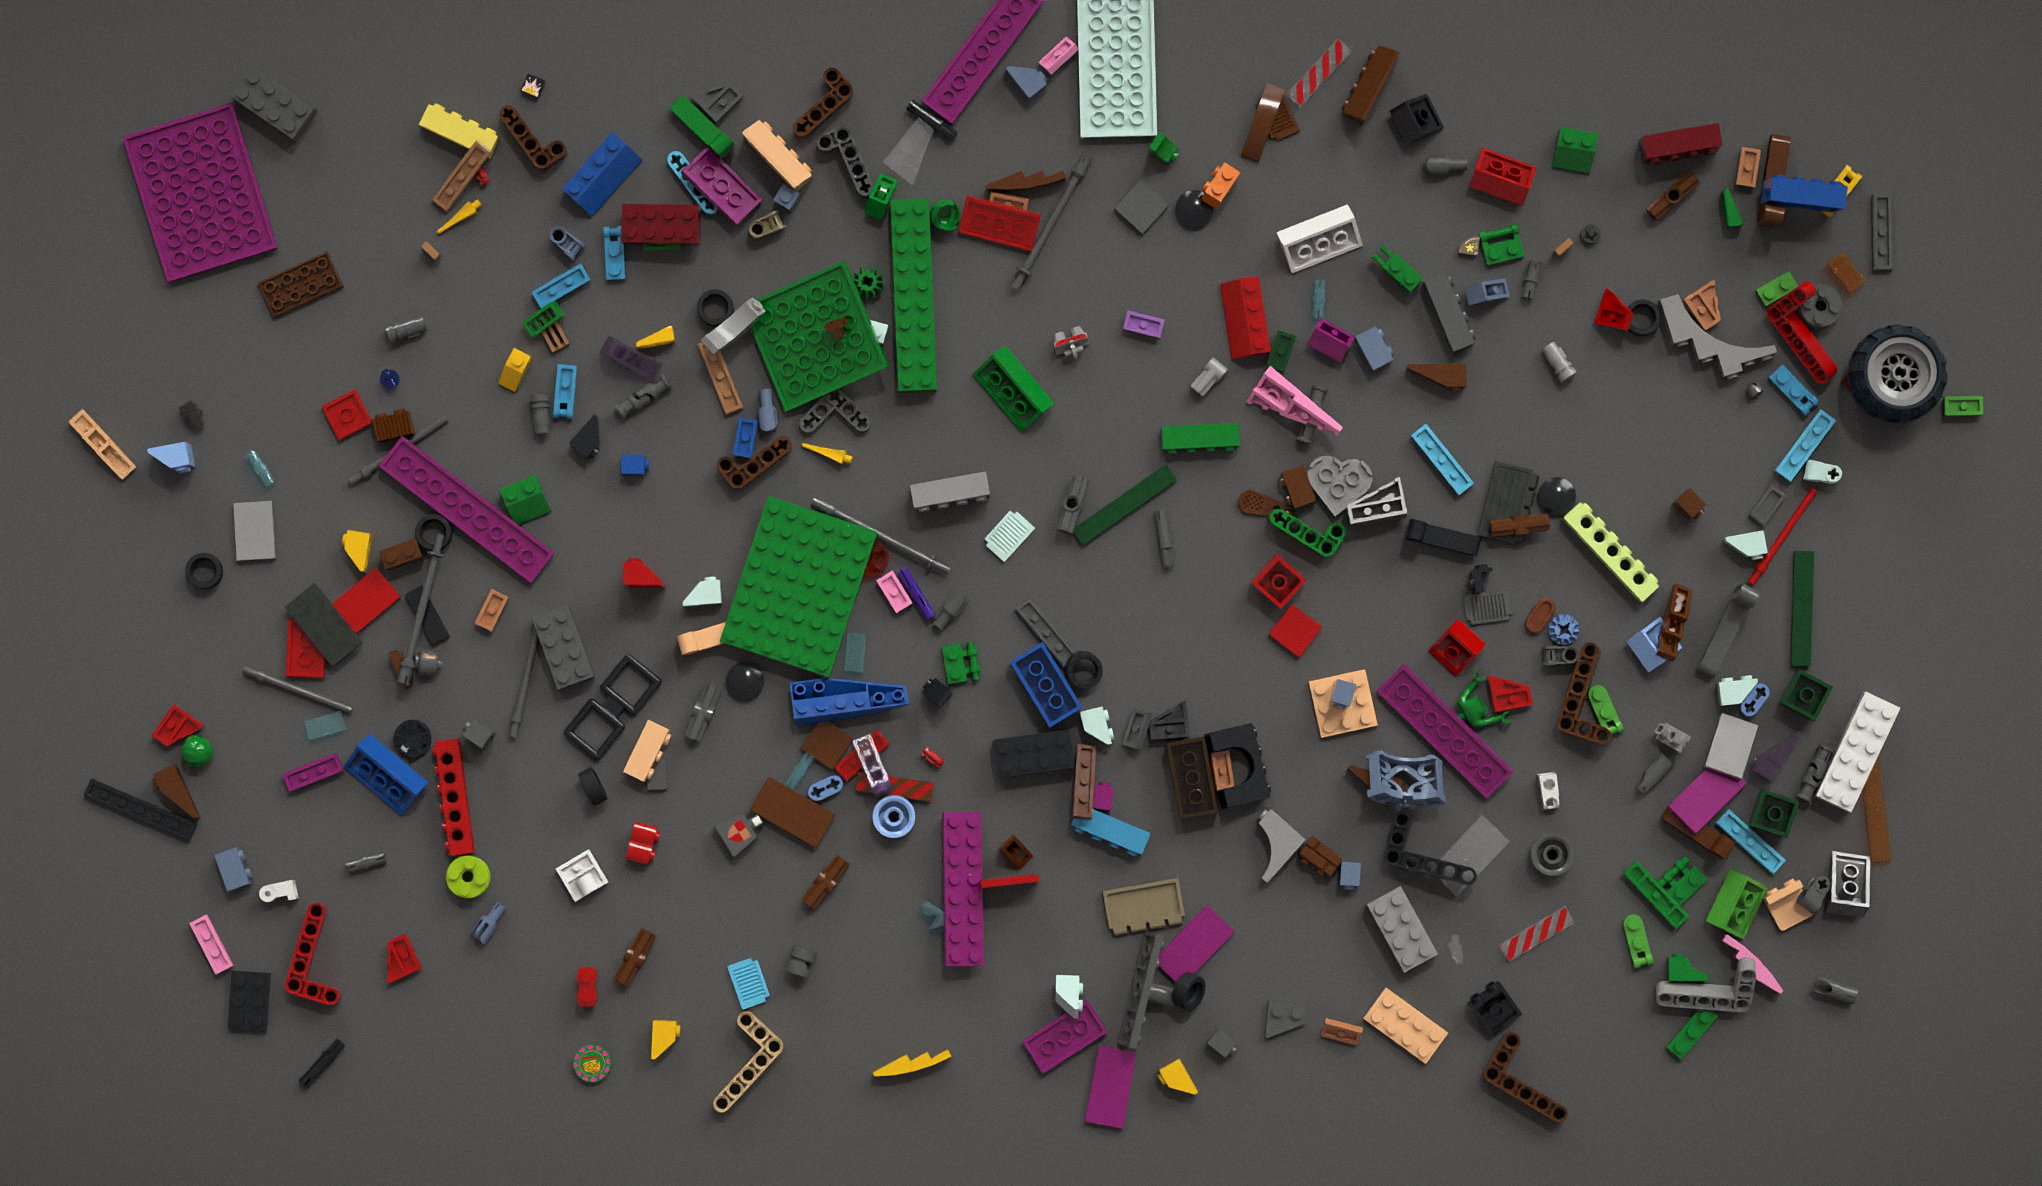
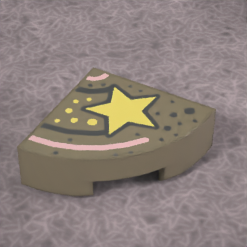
[1458,236,1480,256]

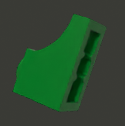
[1148,132,1179,165]
[864,173,898,220]
[1667,954,1708,981]

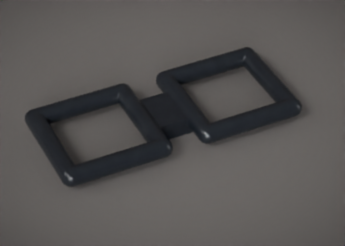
[564,654,662,760]

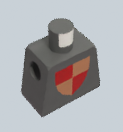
[715,814,763,857]

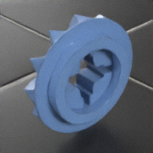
[1548,614,1579,645]

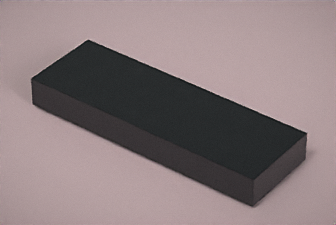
[405,585,450,645]

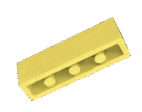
[419,103,500,159]

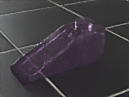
[599,336,663,382]
[1750,731,1802,782]
[852,734,894,798]

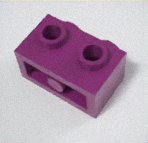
[1307,318,1355,362]

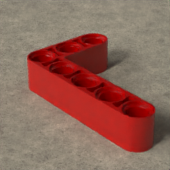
[1767,281,1837,384]
[285,903,341,1005]

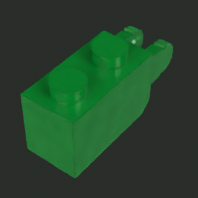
[1371,245,1423,294]

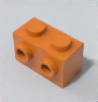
[1201,162,1241,210]

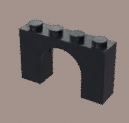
[1204,723,1271,809]

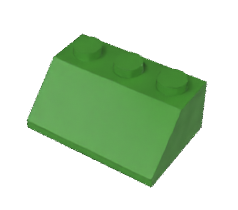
[1706,869,1768,940]

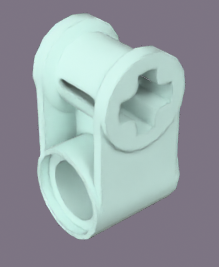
[1803,460,1842,484]

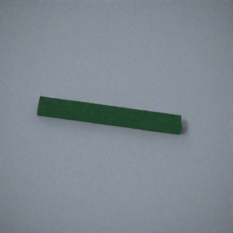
[1074,464,1177,545]
[1791,551,1814,666]

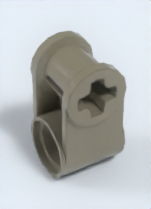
[749,210,787,240]

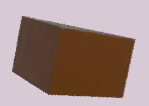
[999,835,1033,869]

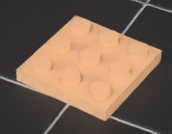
[1309,669,1378,738]

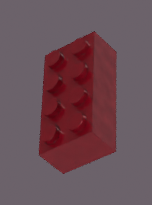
[1639,123,1723,166]
[621,204,702,246]

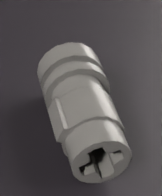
[1542,342,1577,383]

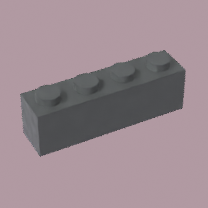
[1423,272,1476,353]

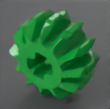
[853,266,884,299]

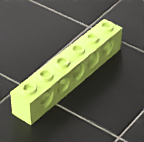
[1562,502,1659,603]

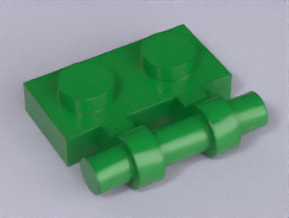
[942,641,981,684]
[1658,856,1708,906]

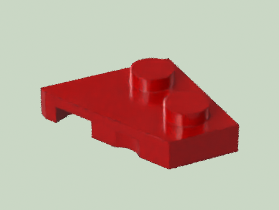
[1594,288,1634,331]
[1487,675,1533,712]
[152,704,205,747]
[387,933,423,984]

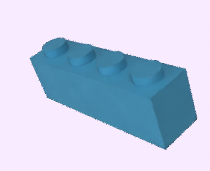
[1071,809,1151,857]

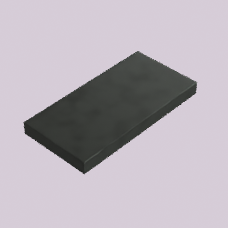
[285,583,363,667]

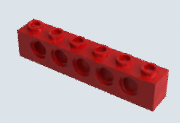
[432,738,475,856]

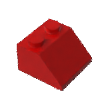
[1428,619,1486,676]

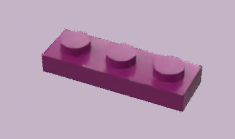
[282,753,344,792]

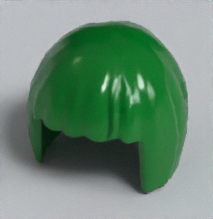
[930,199,960,231]
[181,735,214,767]

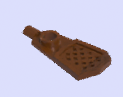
[1238,489,1295,519]

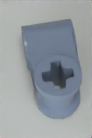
[550,226,586,261]

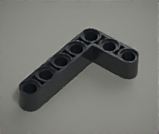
[1384,811,1477,885]

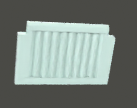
[984,511,1035,562]

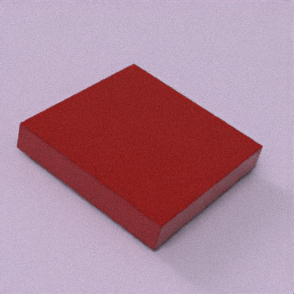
[322,389,372,441]
[1269,604,1322,657]

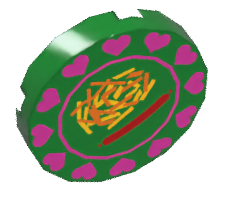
[573,1044,612,1082]

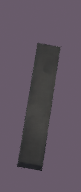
[84,778,198,841]

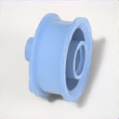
[873,795,915,838]

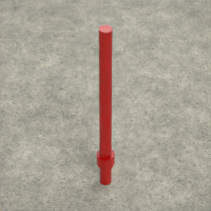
[1747,487,1818,586]

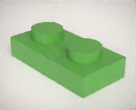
[1755,271,1798,307]
[1943,396,1984,416]

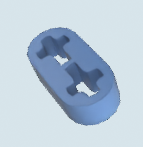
[1740,684,1770,716]
[808,776,843,801]

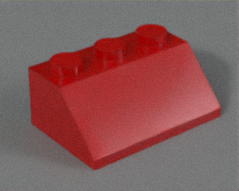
[1469,147,1536,206]
[623,558,666,588]

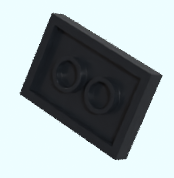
[228,971,271,1031]

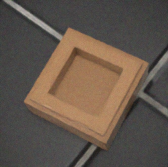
[1553,238,1573,257]
[421,242,441,262]

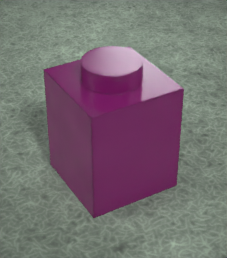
[1093,782,1114,811]

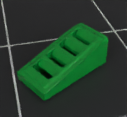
[1721,188,1744,229]
[522,300,565,338]

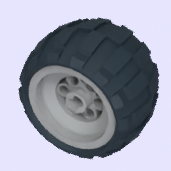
[1847,324,1948,423]

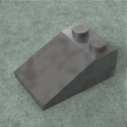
[1826,851,1870,918]

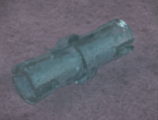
[1312,279,1327,319]
[245,449,276,487]
[784,752,816,790]

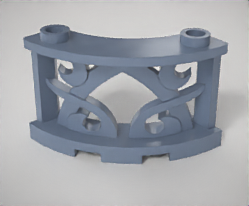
[1366,751,1446,808]

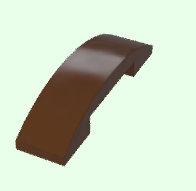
[1241,83,1285,161]

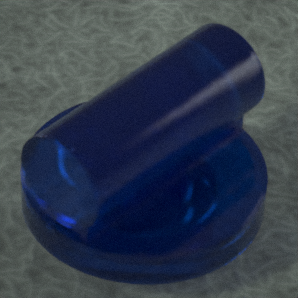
[380,369,400,389]

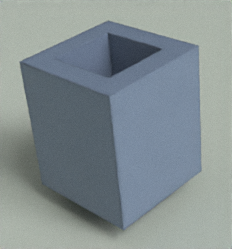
[773,184,800,213]
[1339,862,1361,890]

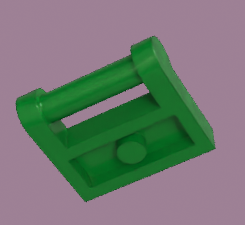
[1479,223,1524,266]

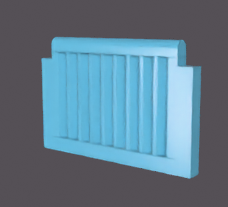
[727,958,770,1010]

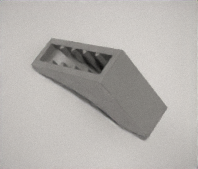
[701,298,766,354]
[1258,809,1306,883]

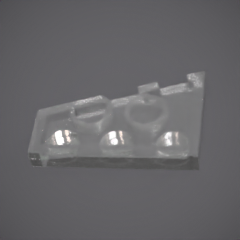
[883,117,934,186]

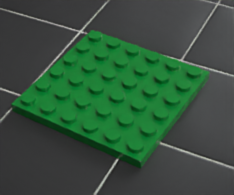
[751,260,889,412]

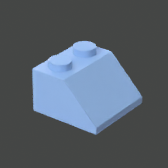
[147,442,195,473]
[1626,617,1682,672]

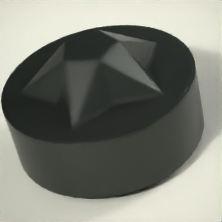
[1581,224,1601,244]

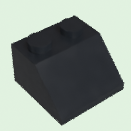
[1389,94,1444,145]

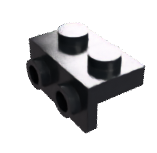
[1468,564,1493,594]

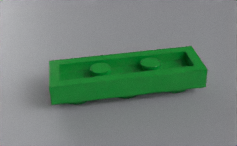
[1666,1009,1718,1060]

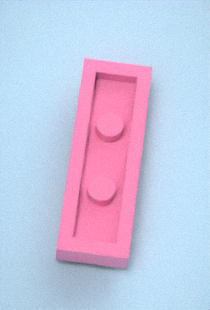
[189,914,234,974]

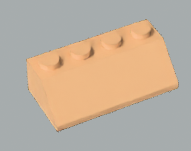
[742,120,813,192]

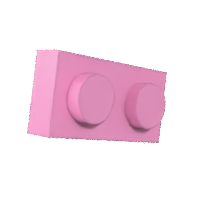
[1039,37,1079,75]
[876,570,913,613]

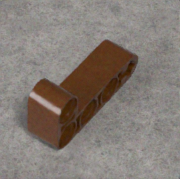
[793,67,854,139]
[500,105,567,171]
[717,436,792,490]
[1660,802,1736,860]

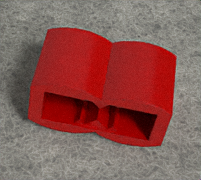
[625,821,660,865]
[577,967,598,1006]

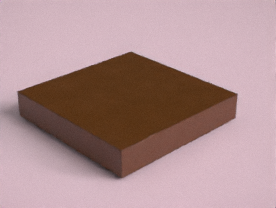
[801,721,854,770]

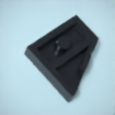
[1149,701,1189,741]

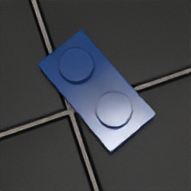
[733,417,758,458]

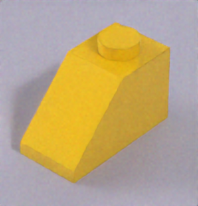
[498,348,533,392]
[342,530,372,572]
[651,1020,681,1059]
[1158,1058,1198,1094]

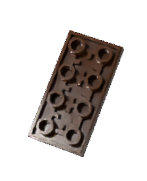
[258,251,344,318]
[750,777,836,848]

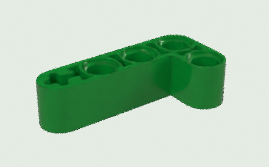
[669,95,735,159]
[1268,509,1346,556]

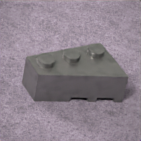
[1346,477,1407,529]

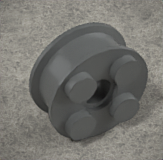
[1797,285,1842,329]
[1530,833,1574,876]

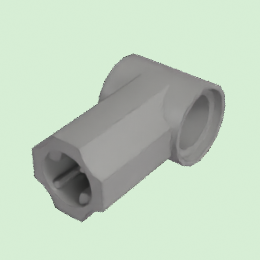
[1190,357,1228,397]

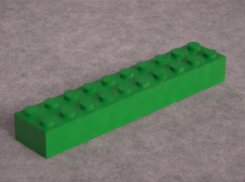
[890,198,937,393]

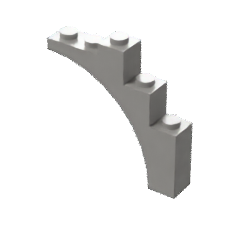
[1658,294,1777,380]

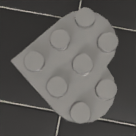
[1307,456,1372,517]

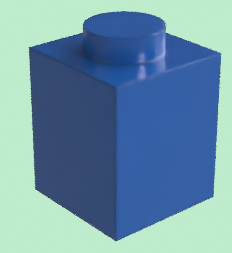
[621,454,649,475]

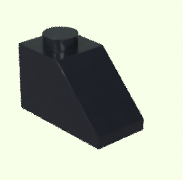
[569,414,600,459]
[923,678,953,708]

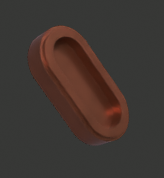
[1525,598,1555,633]

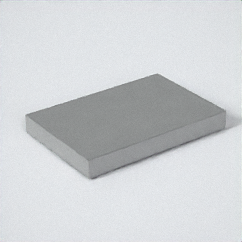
[234,501,276,561]
[1704,713,1758,780]

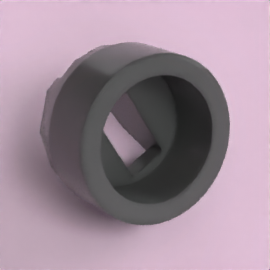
[1747,382,1764,399]

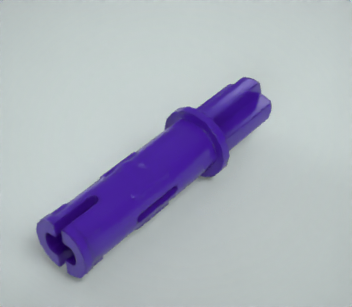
[898,567,936,620]

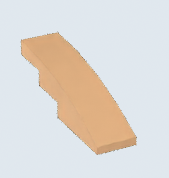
[68,408,136,480]

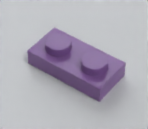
[1123,310,1165,339]

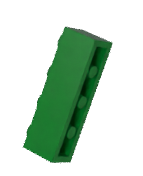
[1161,423,1240,454]

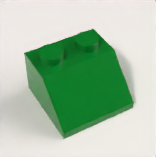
[1552,127,1599,174]
[499,475,551,525]

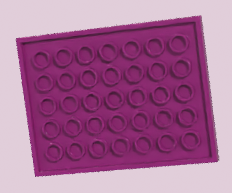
[123,103,278,283]

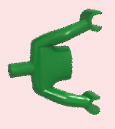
[1457,669,1514,728]

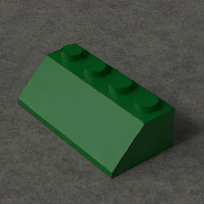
[973,346,1055,432]

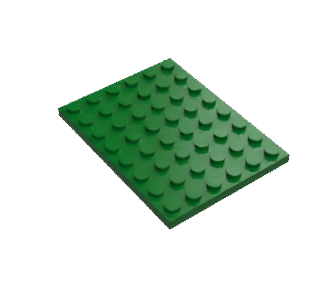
[720,496,878,678]

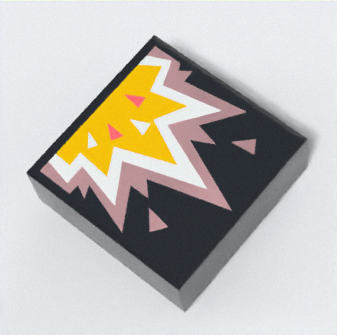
[520,74,546,99]

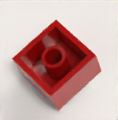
[1251,553,1307,609]

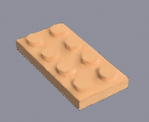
[1363,987,1448,1064]

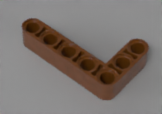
[1757,134,1791,229]
[1557,642,1613,746]
[1482,1032,1568,1123]

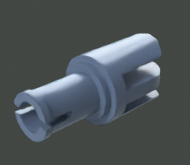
[758,389,778,432]
[470,902,507,944]

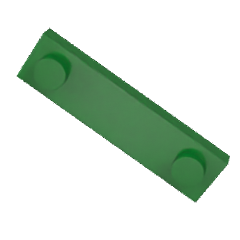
[1622,860,1690,930]

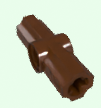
[1646,171,1700,221]
[1490,514,1550,537]
[802,854,850,910]
[614,928,656,987]

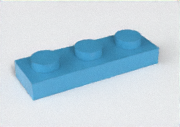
[532,263,591,308]

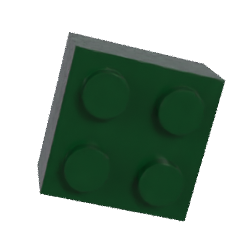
[1778,669,1833,721]
[1748,789,1800,838]

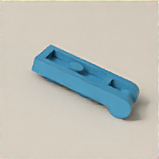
[604,226,626,281]
[553,364,577,419]
[1768,364,1820,416]

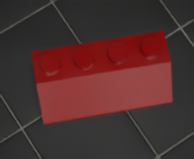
[1220,276,1271,359]

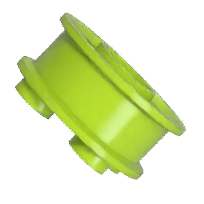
[446,856,490,898]

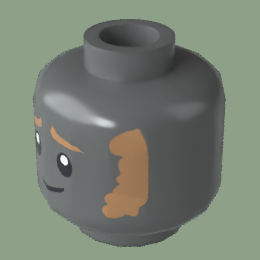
[413,650,442,676]

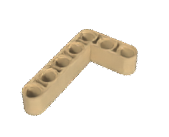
[713,1011,784,1112]

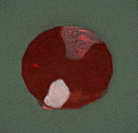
[863,541,889,578]

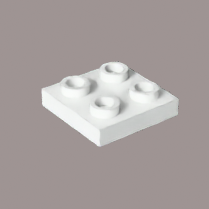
[556,849,608,902]

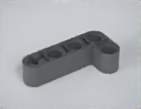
[817,126,874,198]

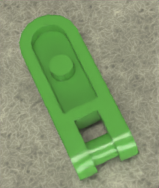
[1588,685,1624,739]
[1623,914,1654,969]

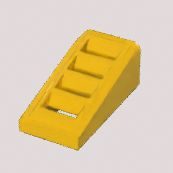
[636,326,676,349]

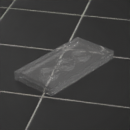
[1429,815,1510,897]

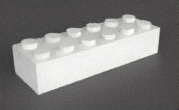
[1814,691,1900,813]

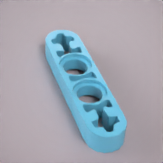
[667,151,718,215]

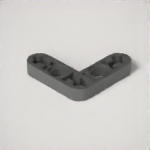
[800,389,871,433]

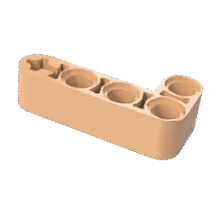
[676,622,726,656]

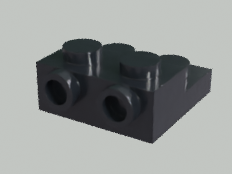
[1467,981,1522,1037]

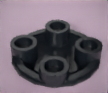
[1175,190,1214,228]
[1538,477,1576,516]
[726,662,764,700]
[393,719,432,758]

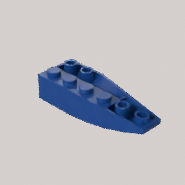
[790,678,909,726]

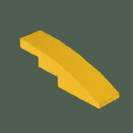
[873,1049,952,1076]

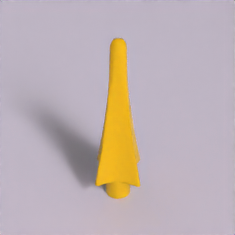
[437,199,482,234]
[802,443,853,465]

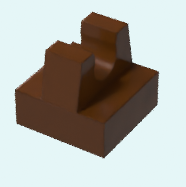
[824,316,848,339]

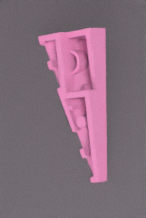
[1246,366,1343,436]

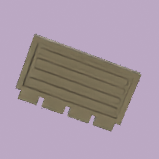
[1103,878,1185,936]

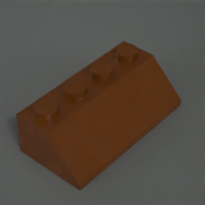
[1341,45,1400,126]

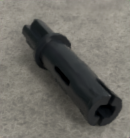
[906,99,958,141]
[298,1039,345,1088]

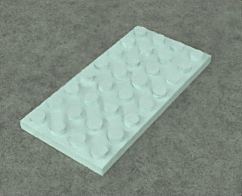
[1077,0,1157,138]

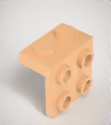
[1763,878,1814,931]

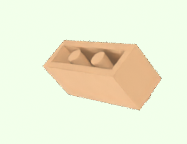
[623,720,672,782]

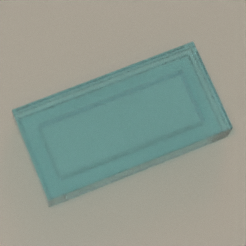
[844,633,867,672]
[304,711,346,740]

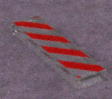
[1286,38,1352,107]
[1499,906,1575,962]

